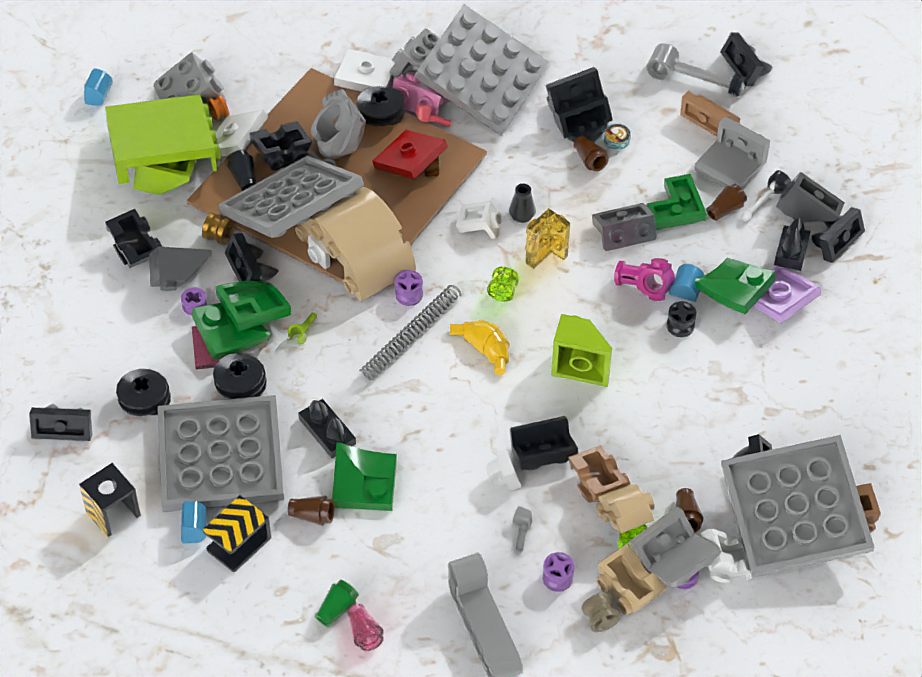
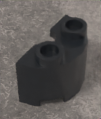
[250,121,312,170]
[105,209,162,268]

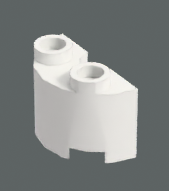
[700,528,754,583]

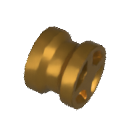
[202,212,234,245]

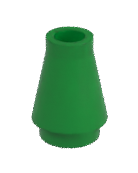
[314,579,359,628]

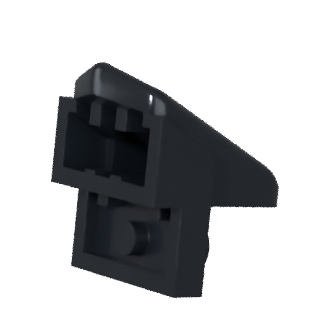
[545,67,613,142]

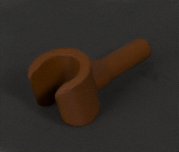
[424,155,440,177]

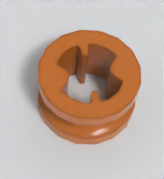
[207,95,229,121]

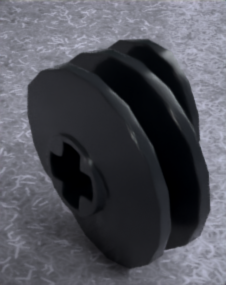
[357,86,404,126]
[213,353,267,399]
[116,369,171,416]

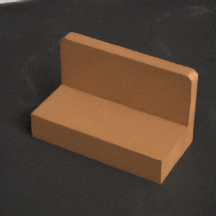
[680,91,740,136]

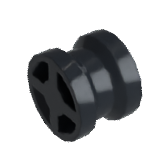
[666,301,697,337]

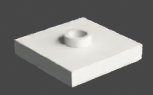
[334,49,395,92]
[206,109,268,159]

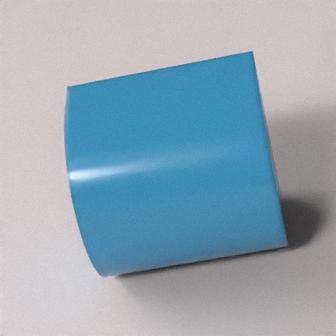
[84,68,113,106]
[669,264,704,302]
[181,501,206,544]

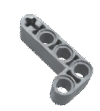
[448,552,523,677]

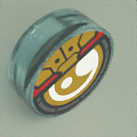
[604,124,631,149]

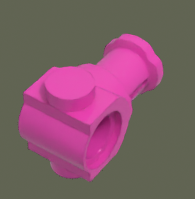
[614,258,675,301]

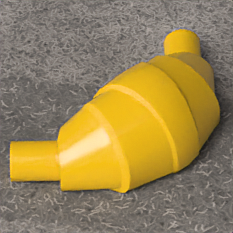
[450,320,510,375]

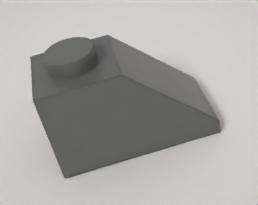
[776,171,845,222]
[149,246,212,291]

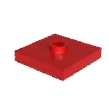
[372,130,447,179]

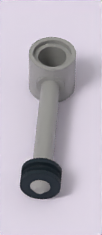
[646,43,745,97]

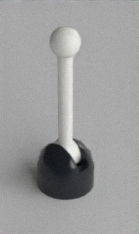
[741,170,791,221]

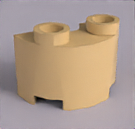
[596,484,655,533]
[596,544,667,615]

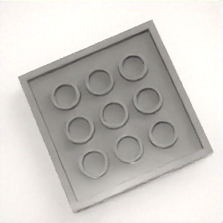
[414,4,549,136]
[217,156,364,238]
[158,395,284,512]
[721,435,874,578]

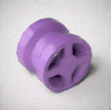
[395,270,423,306]
[543,552,574,592]

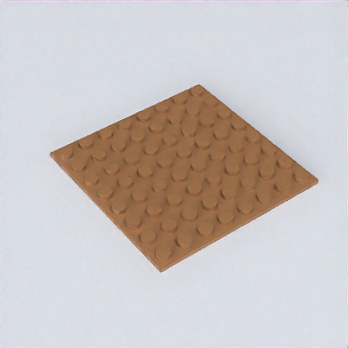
[186,68,487,283]

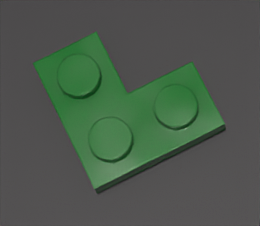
[646,174,707,230]

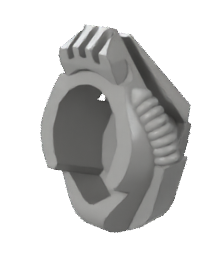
[311,88,366,160]

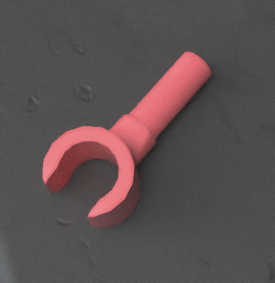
[416,104,451,127]

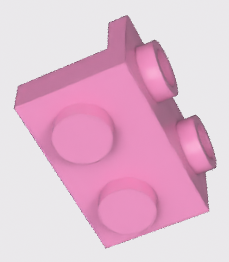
[392,71,449,116]

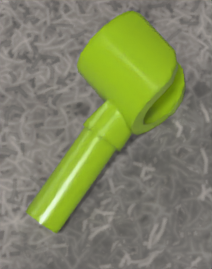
[287,312,317,344]

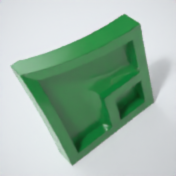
[695,258,776,314]
[216,281,291,331]
[191,303,271,360]
[332,443,397,511]

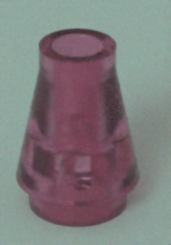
[347,604,384,651]

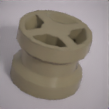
[581,593,620,632]

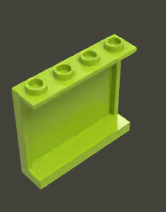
[105,95,221,184]

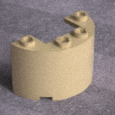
[295,187,416,302]

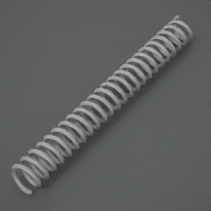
[359,285,462,381]

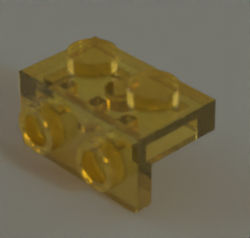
[525,208,570,269]

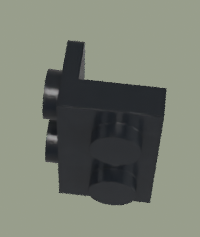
[509,416,578,471]

